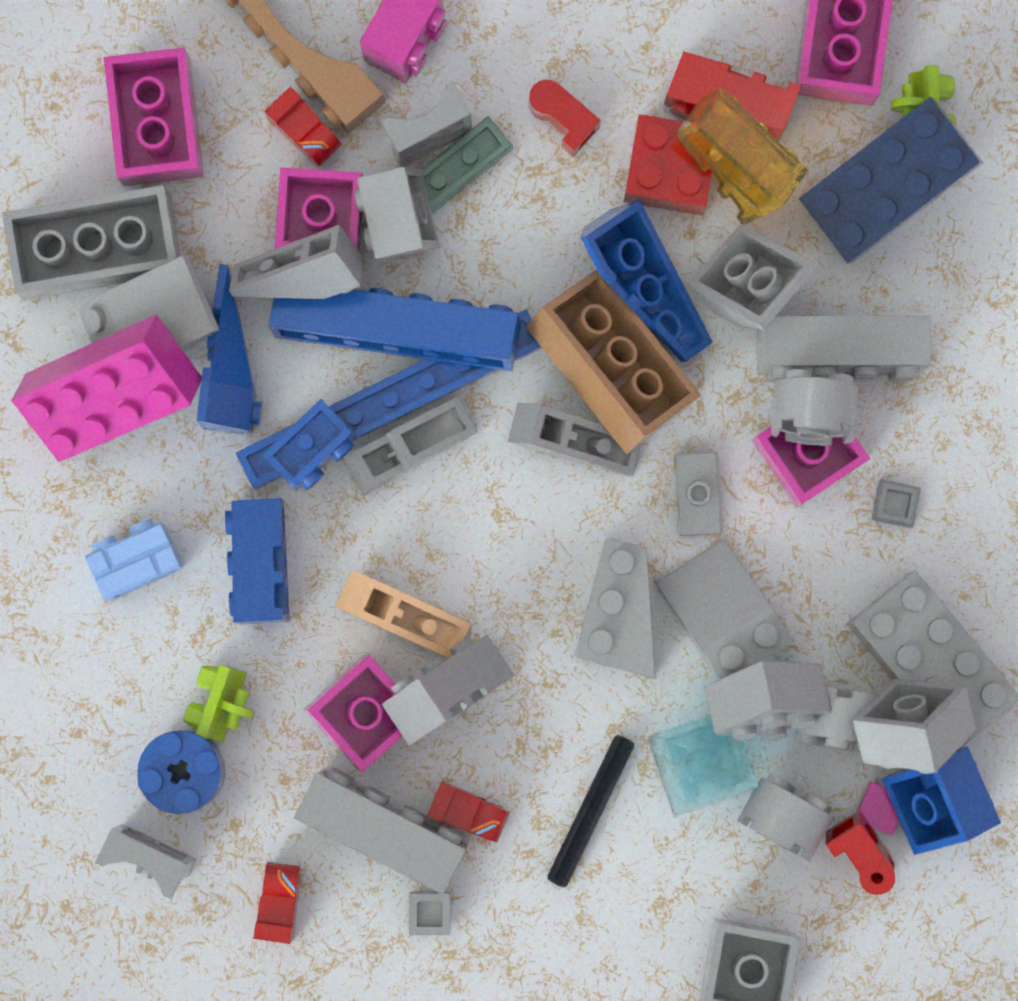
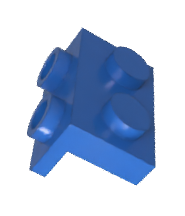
[262,399,356,492]

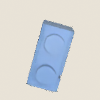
[85,519,183,602]

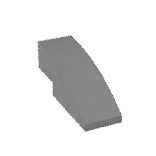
[344,396,478,495]

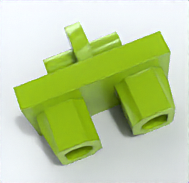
[891,65,956,126]
[183,664,256,742]

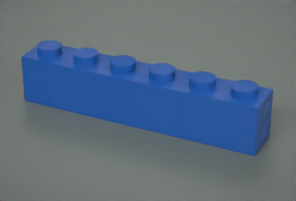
[268,288,521,372]

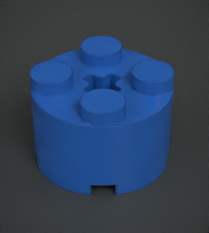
[137,730,225,814]

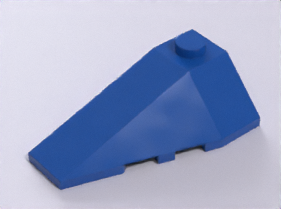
[581,200,713,362]
[196,264,262,435]

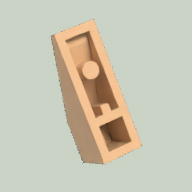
[335,570,471,658]

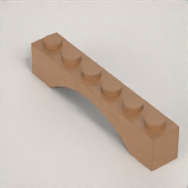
[225,0,385,134]

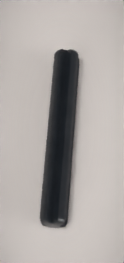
[547,735,634,888]

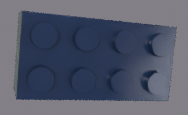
[799,96,984,263]

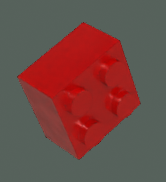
[624,114,719,215]

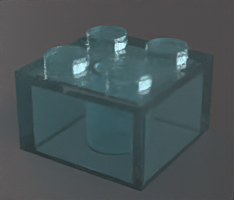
[648,715,759,818]

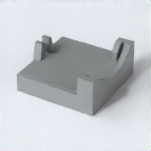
[381,82,472,167]
[95,824,197,899]

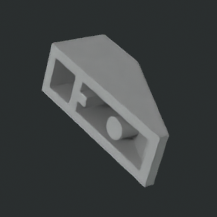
[229,225,364,299]
[507,403,641,476]

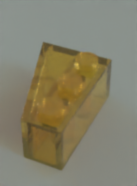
[675,87,809,225]

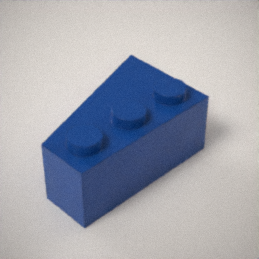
[225,498,290,625]

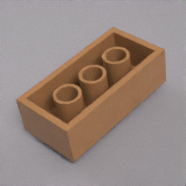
[525,270,701,454]

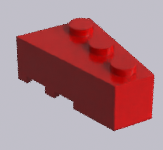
[664,51,802,149]

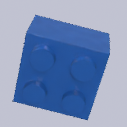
[882,746,1001,855]

